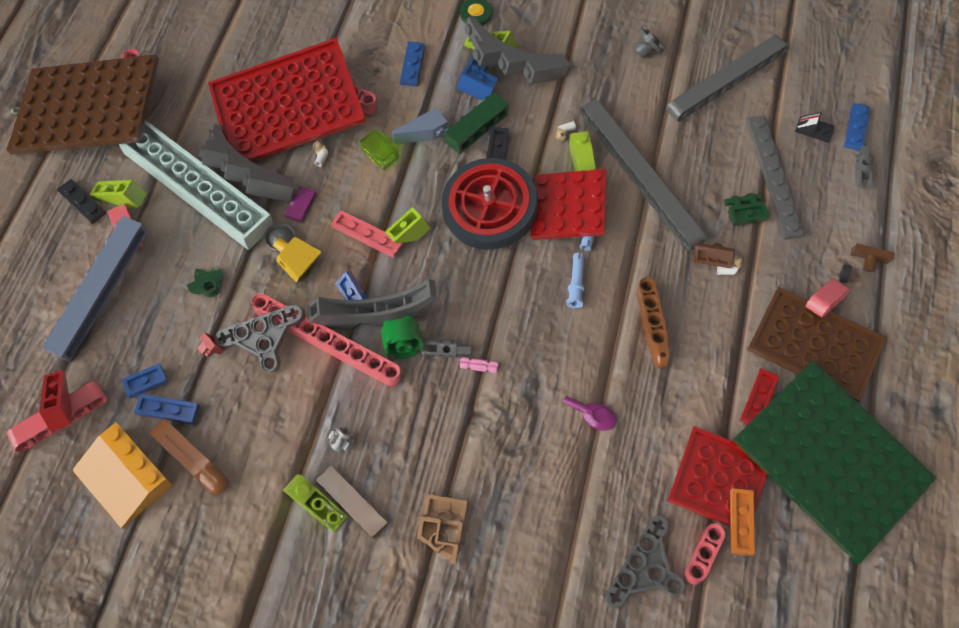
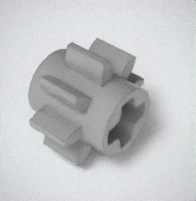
[328,426,355,452]

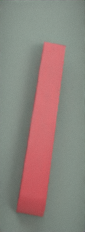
[251,294,402,387]

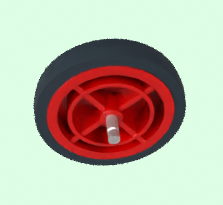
[442,158,538,249]

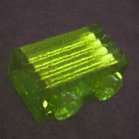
[359,129,399,170]

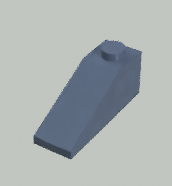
[392,108,448,144]

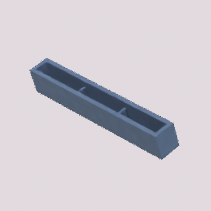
[42,215,149,362]

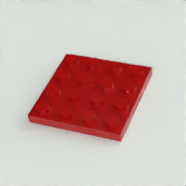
[531,169,607,240]
[667,426,767,527]

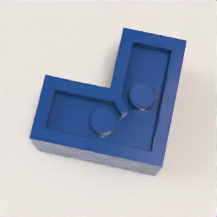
[457,55,499,101]

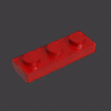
[739,368,779,425]

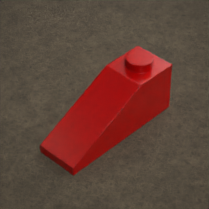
[39,370,72,431]

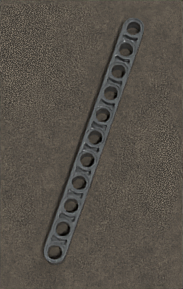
[580,100,705,250]

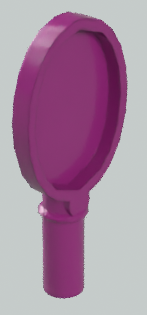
[563,396,616,431]

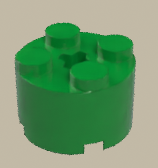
[381,316,424,359]

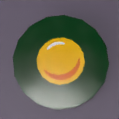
[460,0,492,25]

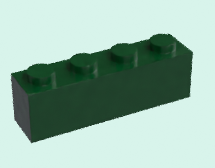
[444,92,509,155]

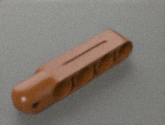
[636,277,670,368]
[148,418,229,495]

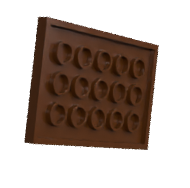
[747,287,887,403]

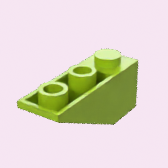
[283,474,347,532]

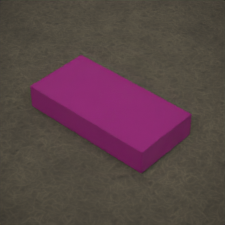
[284,186,316,223]

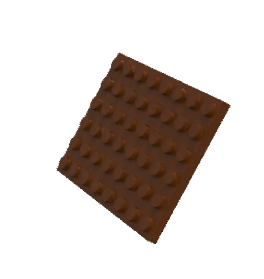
[6,54,159,155]

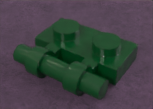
[724,193,770,226]

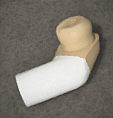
[555,121,576,141]
[312,141,328,167]
[717,256,743,275]

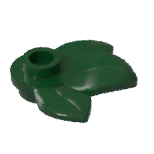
[187,265,223,298]

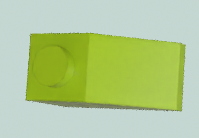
[385,207,431,244]

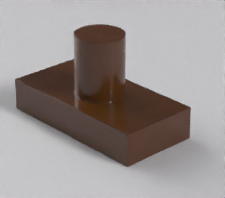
[694,242,735,269]
[850,243,895,272]

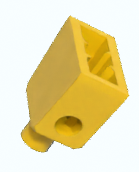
[273,237,321,283]

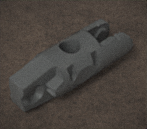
[856,146,874,187]
[422,338,472,358]

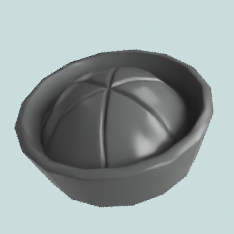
[264,223,296,252]

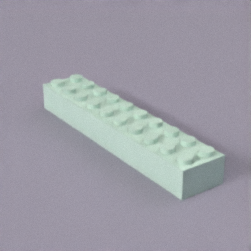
[119,120,274,250]

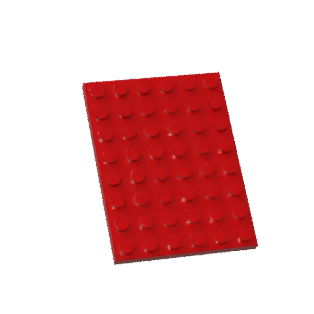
[208,37,366,162]

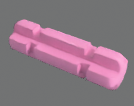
[460,357,498,373]

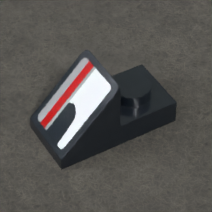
[795,112,835,143]

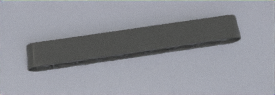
[666,35,789,122]

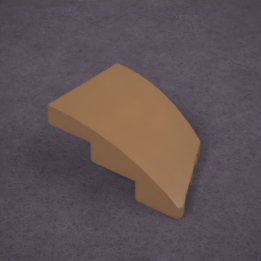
[417,494,468,565]

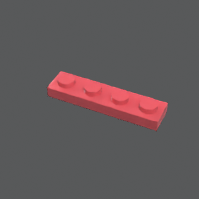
[331,210,404,258]

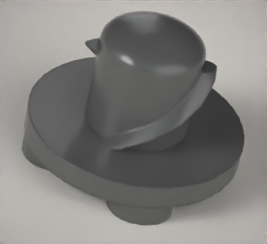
[634,25,666,58]

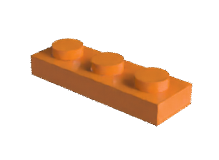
[730,488,755,556]

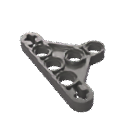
[215,305,305,372]
[605,516,685,609]

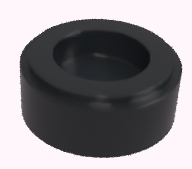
[839,264,852,283]

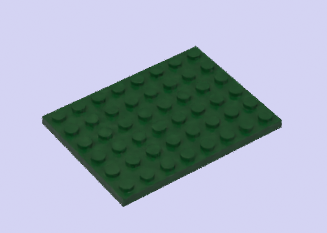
[732,361,937,564]

